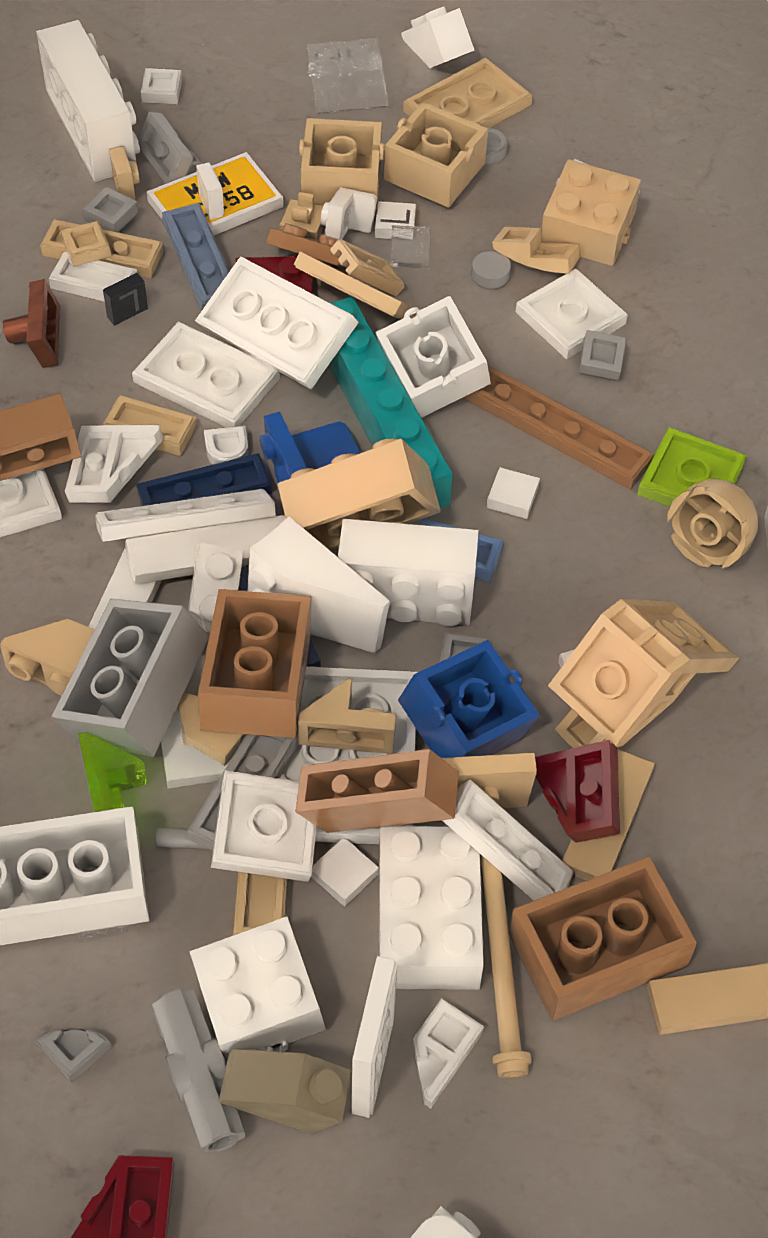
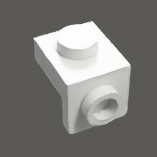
[321,187,377,240]

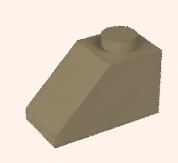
[218,1049,351,1134]

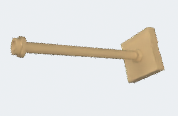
[442,753,537,1078]

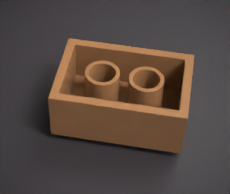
[198,589,311,738]
[509,856,697,1021]

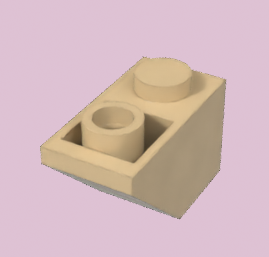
[0,619,95,696]

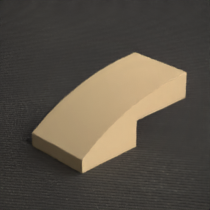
[492,227,580,274]

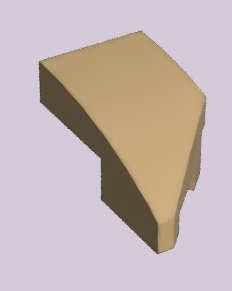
[176,692,246,766]

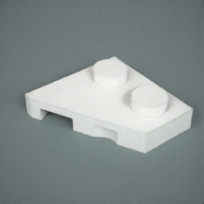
[65,425,163,503]

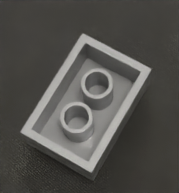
[51,598,209,757]

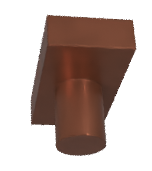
[3,279,60,368]

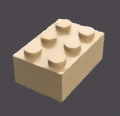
[277,439,441,551]

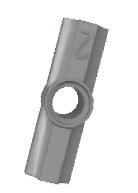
[152,989,245,1154]

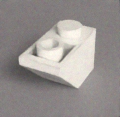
[401,6,474,68]

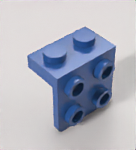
[260,412,360,483]

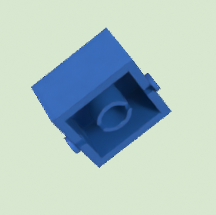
[398,640,540,758]

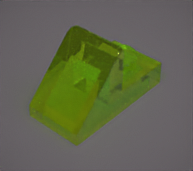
[78,732,148,812]

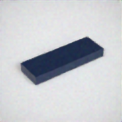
[136,453,272,506]

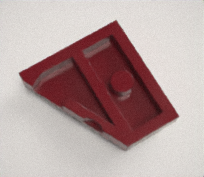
[535,740,620,843]

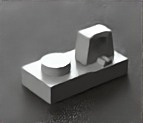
[138,112,203,184]

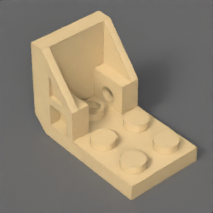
[548,599,739,747]

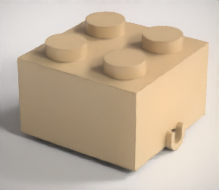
[384,102,488,208]
[299,118,384,209]
[541,159,641,266]

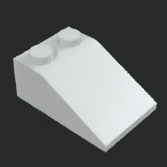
[247,517,390,653]

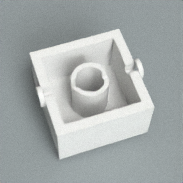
[375,296,491,418]
[190,917,326,1061]

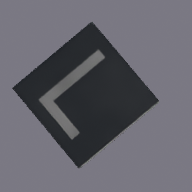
[103,273,148,326]

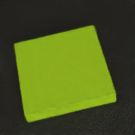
[637,427,747,507]

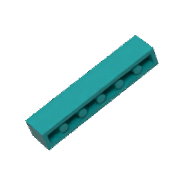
[329,296,452,508]

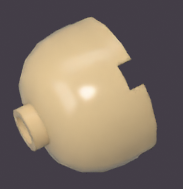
[667,479,758,568]

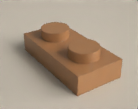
[266,223,342,266]

